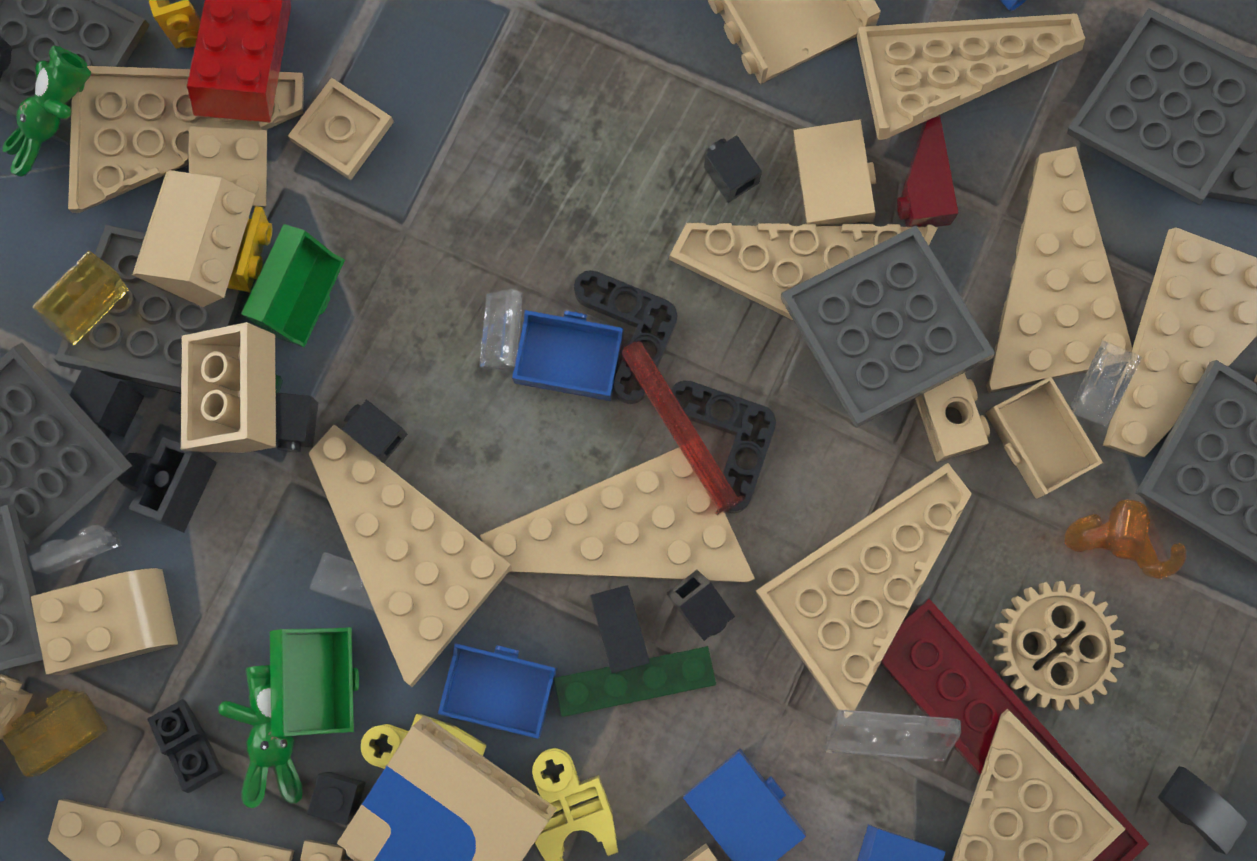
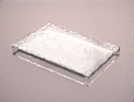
[825,710,961,762]

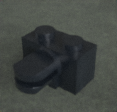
[117,437,217,533]

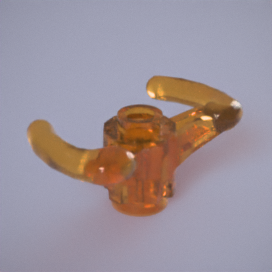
[1064,500,1187,579]

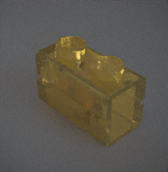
[32,250,128,346]
[3,689,107,777]

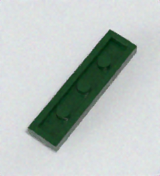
[554,646,716,717]

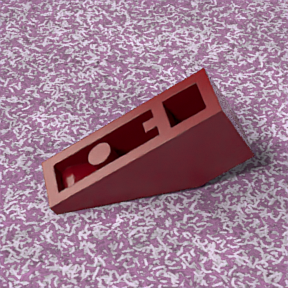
[897,115,959,227]

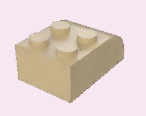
[31,568,178,675]

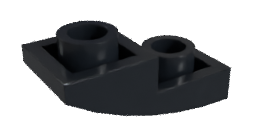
[590,585,650,674]
[147,699,224,793]
[1158,766,1248,855]

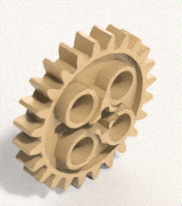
[992,581,1126,711]

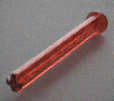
[622,341,744,516]

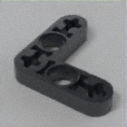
[574,270,678,404]
[668,380,776,514]

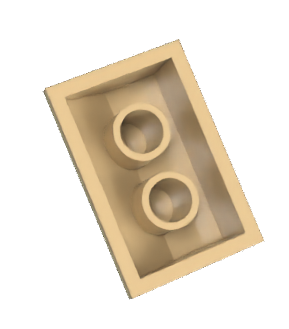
[132,170,255,307]
[181,322,276,453]

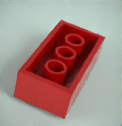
[187,0,291,123]

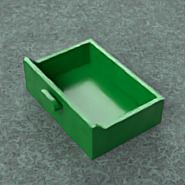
[241,224,345,348]
[270,627,359,737]

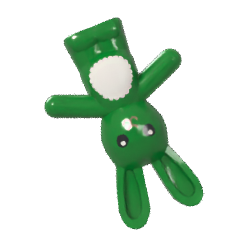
[2,45,91,177]
[218,665,303,808]

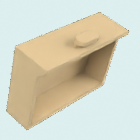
[793,119,876,226]
[985,376,1103,499]

